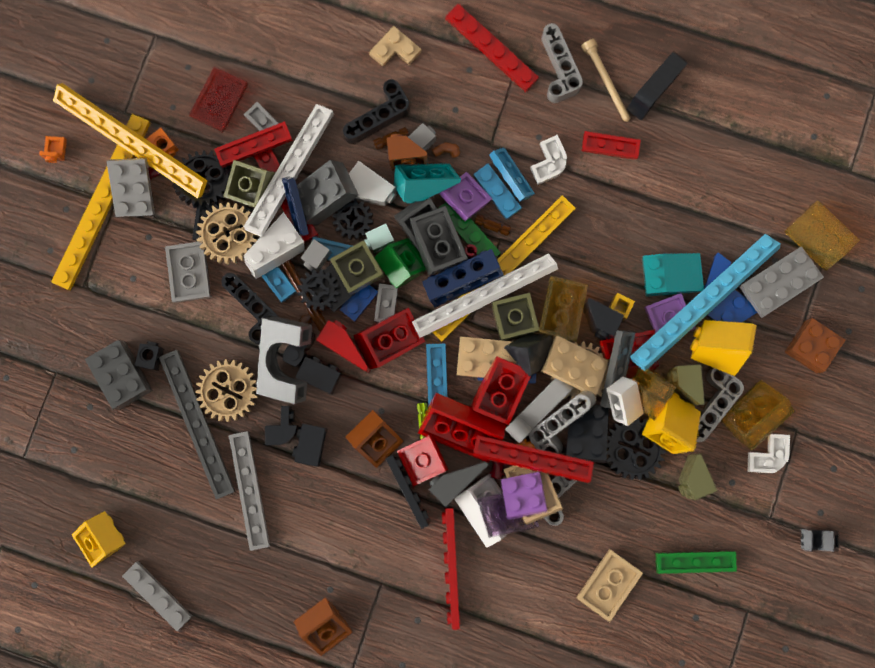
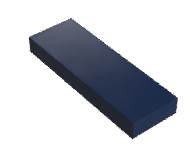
[282,176,309,236]

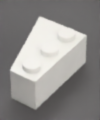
[244,212,305,279]

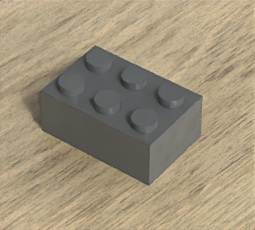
[297,160,359,225]
[85,340,153,410]

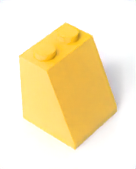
[690,320,757,376]
[642,392,701,454]

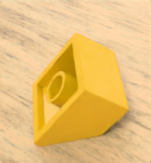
[72,511,125,567]

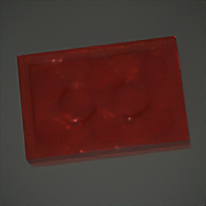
[189,67,249,133]

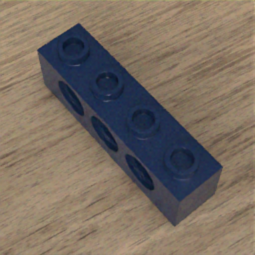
[422,249,504,308]

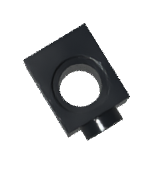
[135,341,164,371]

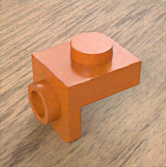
[39,136,67,163]

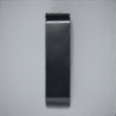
[627,51,688,120]
[343,79,410,144]
[221,273,279,345]

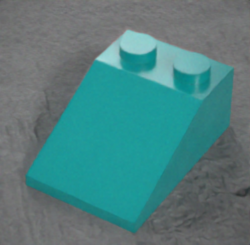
[394,163,461,203]
[642,253,704,297]

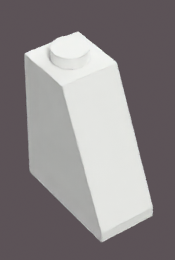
[349,161,396,206]

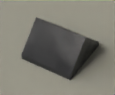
[504,333,553,377]

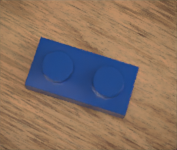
[340,285,378,322]

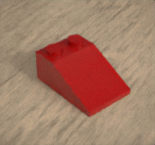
[353,307,425,369]
[316,320,371,374]
[471,356,531,425]

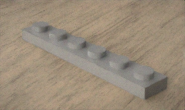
[229,431,270,551]

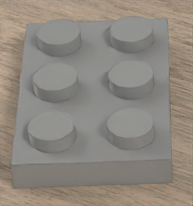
[106,158,155,217]
[165,242,211,303]

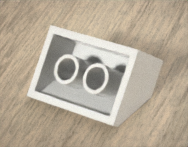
[454,474,522,548]

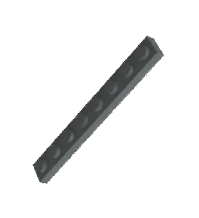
[159,350,236,500]

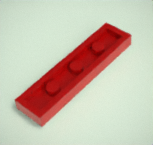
[214,121,293,168]

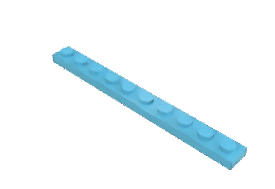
[630,234,781,371]

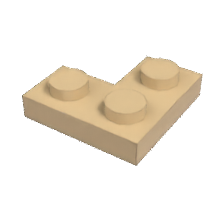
[369,26,421,67]

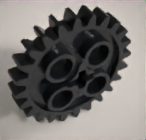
[172,150,231,209]
[606,418,667,480]

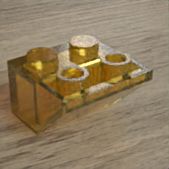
[633,368,676,420]

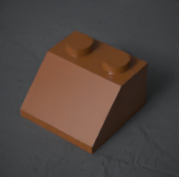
[387,134,428,170]
[345,410,404,468]
[294,597,352,656]

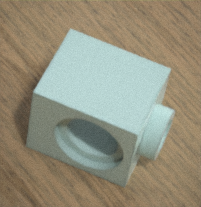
[364,224,394,253]

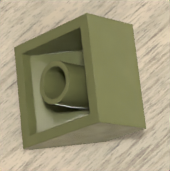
[667,365,704,406]
[678,453,717,500]

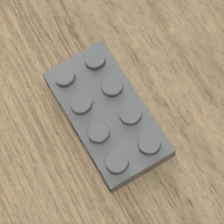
[739,246,824,318]

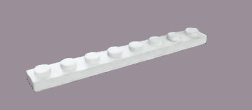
[244,104,334,237]
[412,253,558,338]

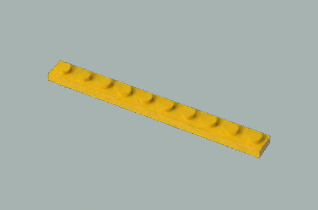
[53,83,207,198]
[51,114,151,291]
[432,195,576,342]

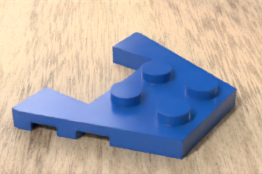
[704,252,757,323]

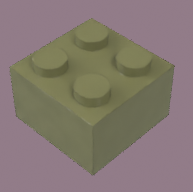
[223,160,276,208]
[330,240,384,295]
[491,293,539,341]

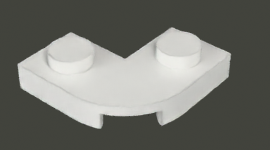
[530,135,567,185]
[748,434,790,473]

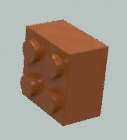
[785,318,845,374]

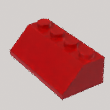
[418,393,507,463]

